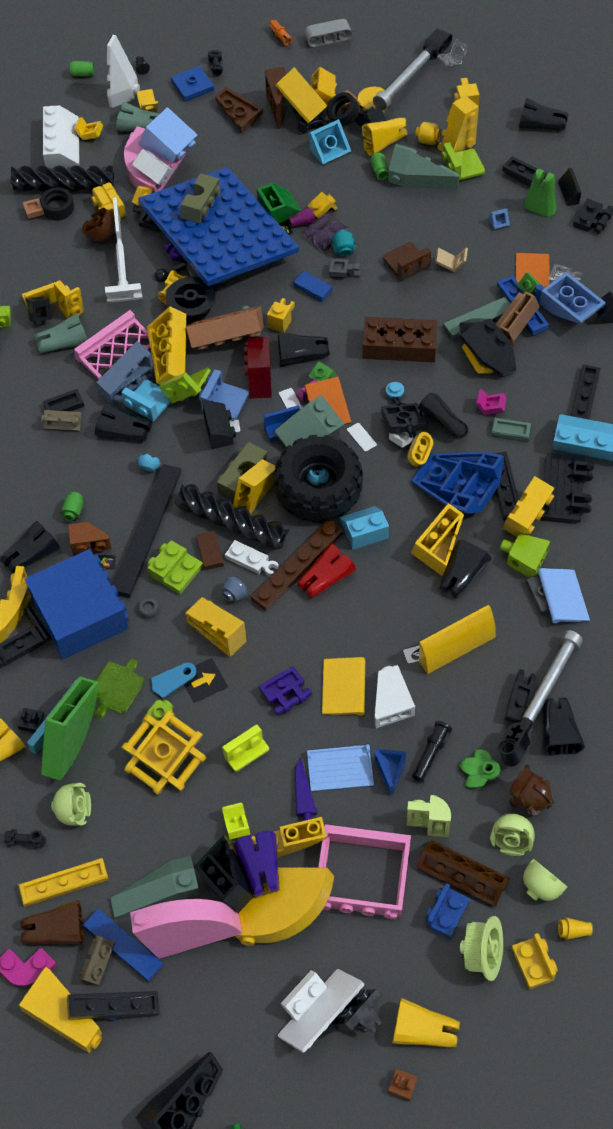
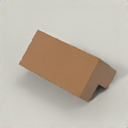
[496,291,539,342]

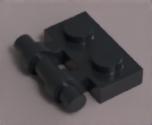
[573,198,613,234]

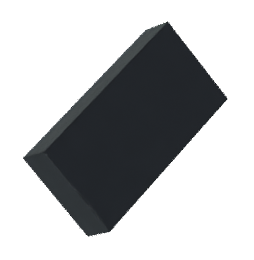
[43,389,84,411]

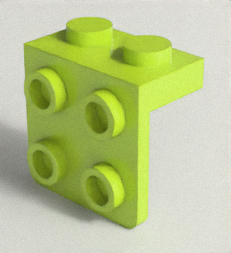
[441,142,485,181]
[158,368,211,403]

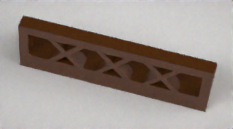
[416,840,510,907]

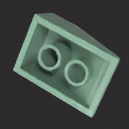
[274,395,344,447]

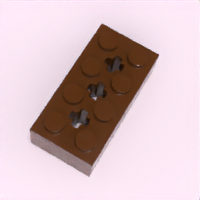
[363,317,437,362]

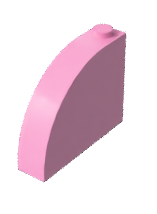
[124,126,186,193]
[130,899,242,959]

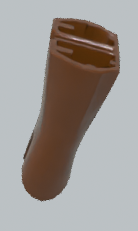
[20,900,84,944]

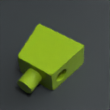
[500,534,550,578]

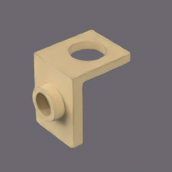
[435,247,468,273]

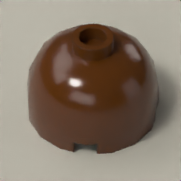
[82,208,116,243]

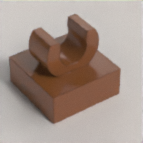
[388,1069,418,1101]

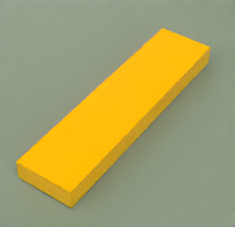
[19,858,109,907]

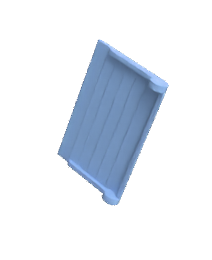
[537,568,590,623]
[307,744,374,792]

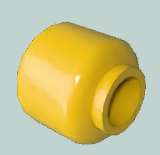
[415,122,441,145]

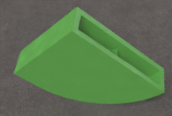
[41,676,99,781]

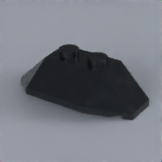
[459,318,516,377]

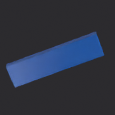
[83,909,164,982]

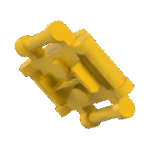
[121,710,207,795]

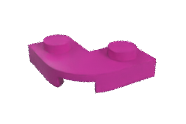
[0,948,57,986]

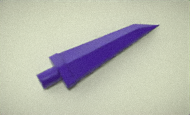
[295,758,317,821]

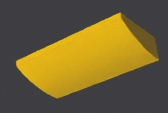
[419,605,496,674]

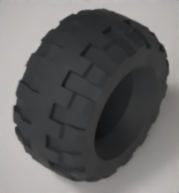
[274,434,363,523]

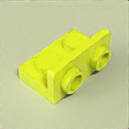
[222,724,269,772]

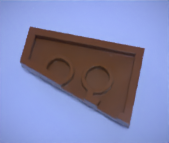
[215,87,263,132]

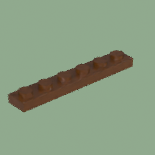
[251,520,343,611]

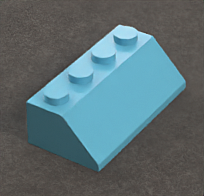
[552,414,613,461]

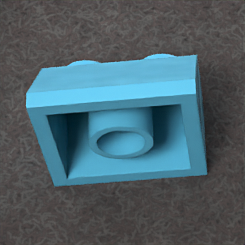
[339,506,389,550]

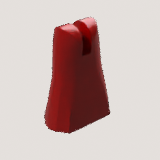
[297,544,356,598]

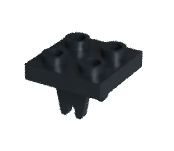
[332,989,382,1032]

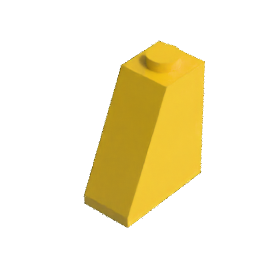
[233,459,275,515]

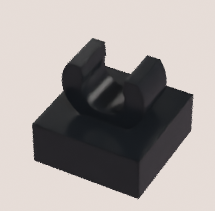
[18,708,44,733]

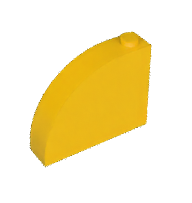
[235,868,334,946]

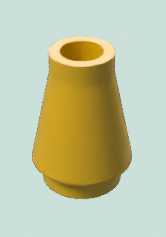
[558,917,593,940]

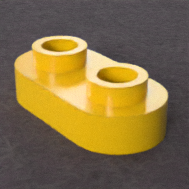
[408,432,433,467]

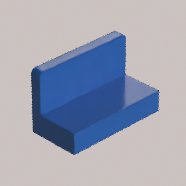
[263,405,300,442]

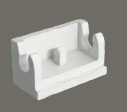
[132,149,174,185]

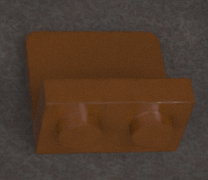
[383,242,431,280]

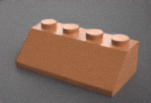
[186,305,264,350]

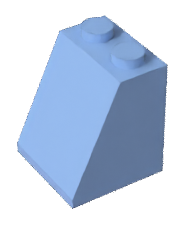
[139,107,197,163]

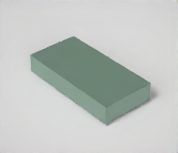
[491,418,531,442]

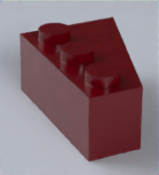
[244,337,272,399]

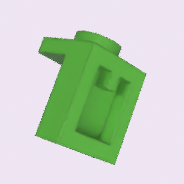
[517,272,540,296]
[309,361,338,382]

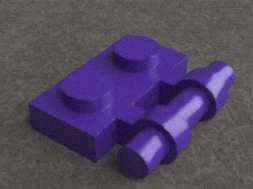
[259,666,312,715]

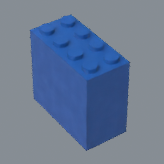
[25,549,129,659]

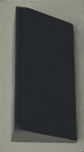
[558,168,581,206]

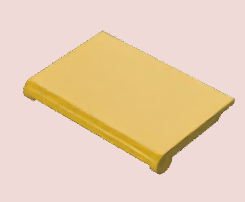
[322,657,365,716]

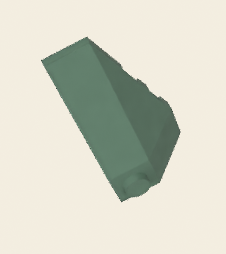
[110,856,200,919]

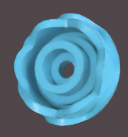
[137,454,161,471]
[306,468,329,486]

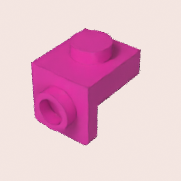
[476,389,507,415]

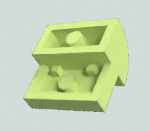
[406,795,451,838]

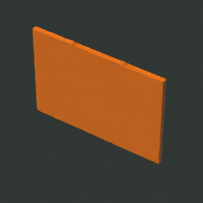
[515,253,550,289]
[305,376,351,424]

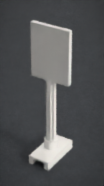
[105,197,143,303]

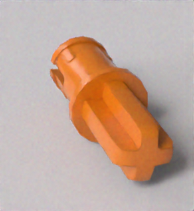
[269,20,293,46]

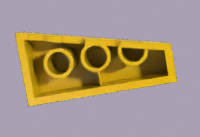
[147,306,186,384]

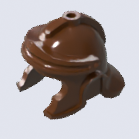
[509,765,554,816]

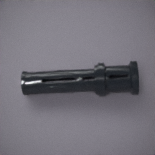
[411,721,452,783]

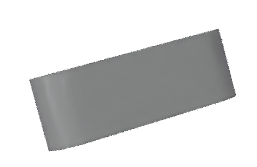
[304,19,353,47]

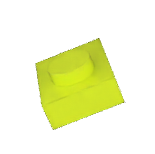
[222,803,250,840]

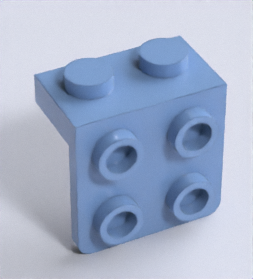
[199,369,249,420]

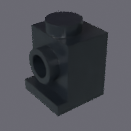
[26,296,51,324]

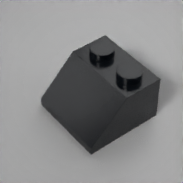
[202,400,236,449]

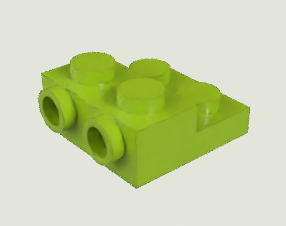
[147,540,204,594]

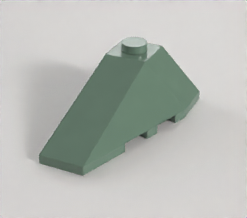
[388,144,459,189]

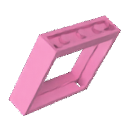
[318,824,411,919]

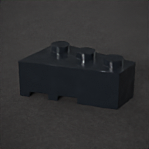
[194,835,254,913]

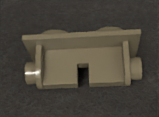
[41,410,81,431]
[80,935,115,985]

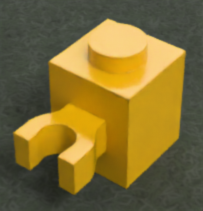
[454,78,479,106]
[267,298,295,333]

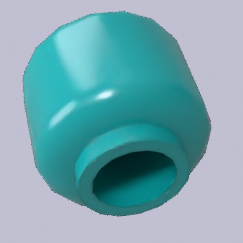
[332,230,356,257]

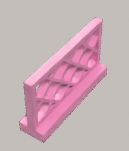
[74,310,151,380]

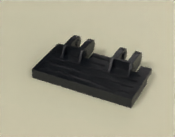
[541,453,594,524]

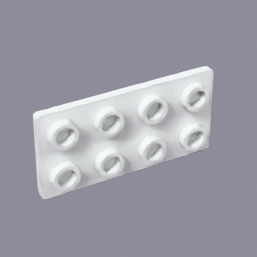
[278,969,364,1053]

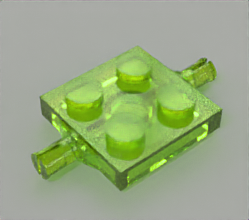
[95,658,145,718]

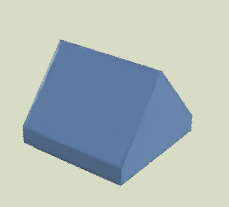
[488,208,510,229]

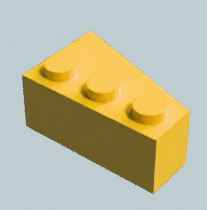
[437,95,479,153]
[502,476,554,537]
[411,503,464,576]
[185,597,247,657]

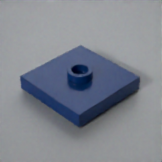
[171,66,214,101]

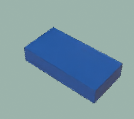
[294,271,332,302]

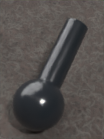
[155,261,187,282]

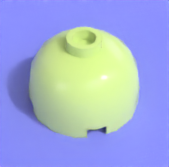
[51,783,91,826]
[490,814,535,856]
[523,859,567,901]

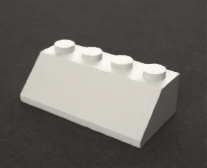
[43,105,80,169]

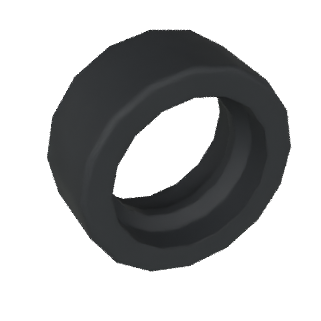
[327,92,360,126]
[40,187,74,220]

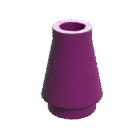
[289,207,316,227]

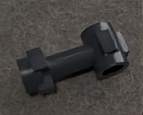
[208,50,223,76]
[298,114,329,133]
[4,829,47,849]

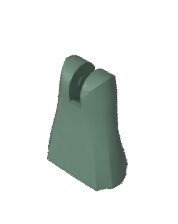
[116,101,159,132]
[33,313,87,353]

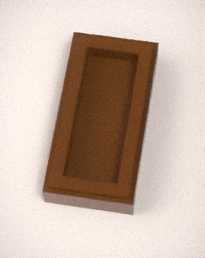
[196,530,224,570]

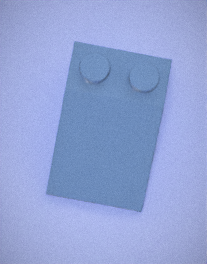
[539,272,606,324]

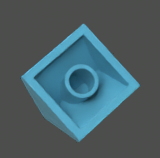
[309,119,351,164]

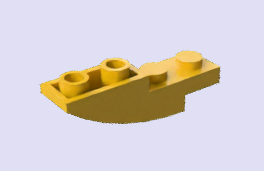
[0,566,30,644]
[252,817,327,858]

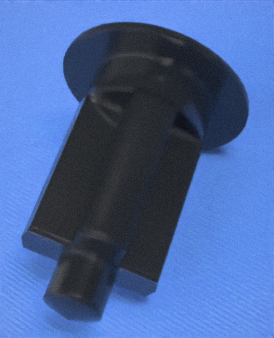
[135,56,150,75]

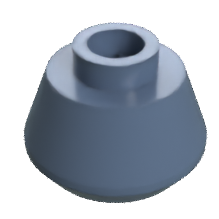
[222,577,247,602]

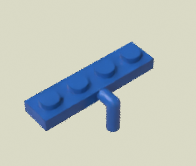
[497,275,549,336]

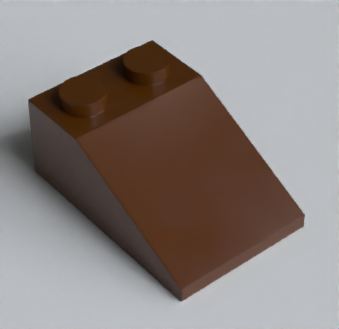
[265,66,289,129]

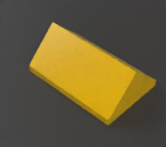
[275,67,327,123]

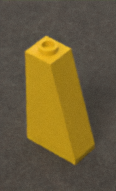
[19,967,102,1053]

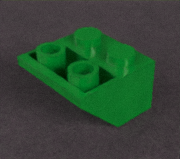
[257,183,301,223]

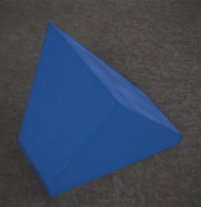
[374,749,406,796]

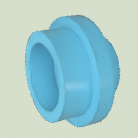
[386,382,404,399]

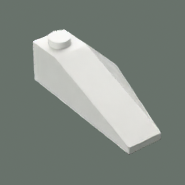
[107,35,140,108]

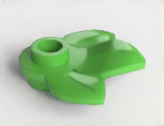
[459,750,501,788]

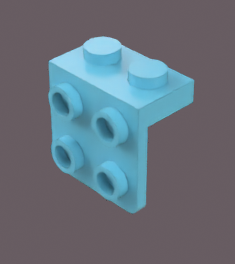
[122,380,171,422]

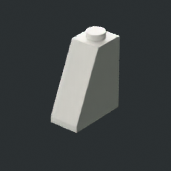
[375,665,415,728]

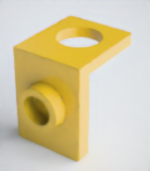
[136,89,158,112]

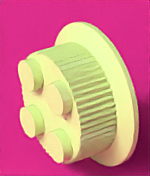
[460,916,503,981]

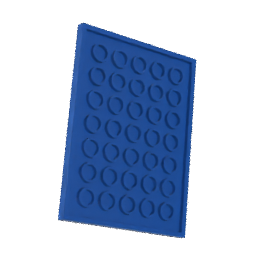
[138,167,299,286]

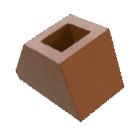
[68,522,111,554]

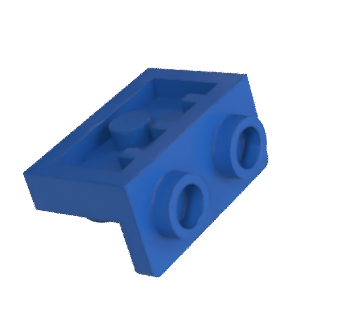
[425,883,470,939]

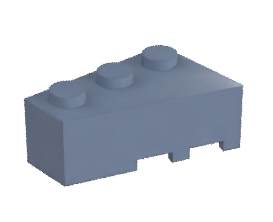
[96,341,155,405]

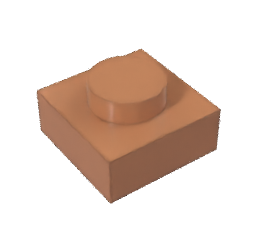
[23,198,44,219]

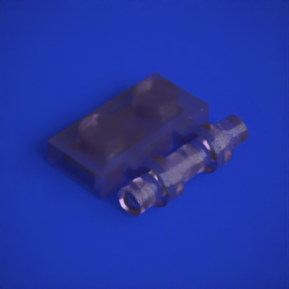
[304,213,349,252]

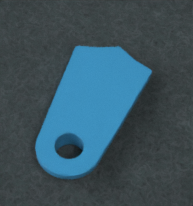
[151,663,196,699]

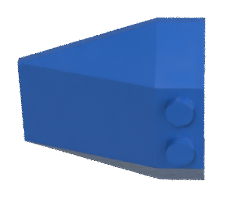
[411,452,504,513]

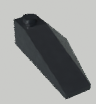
[135,1052,223,1129]

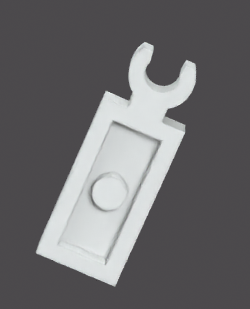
[225,540,279,577]

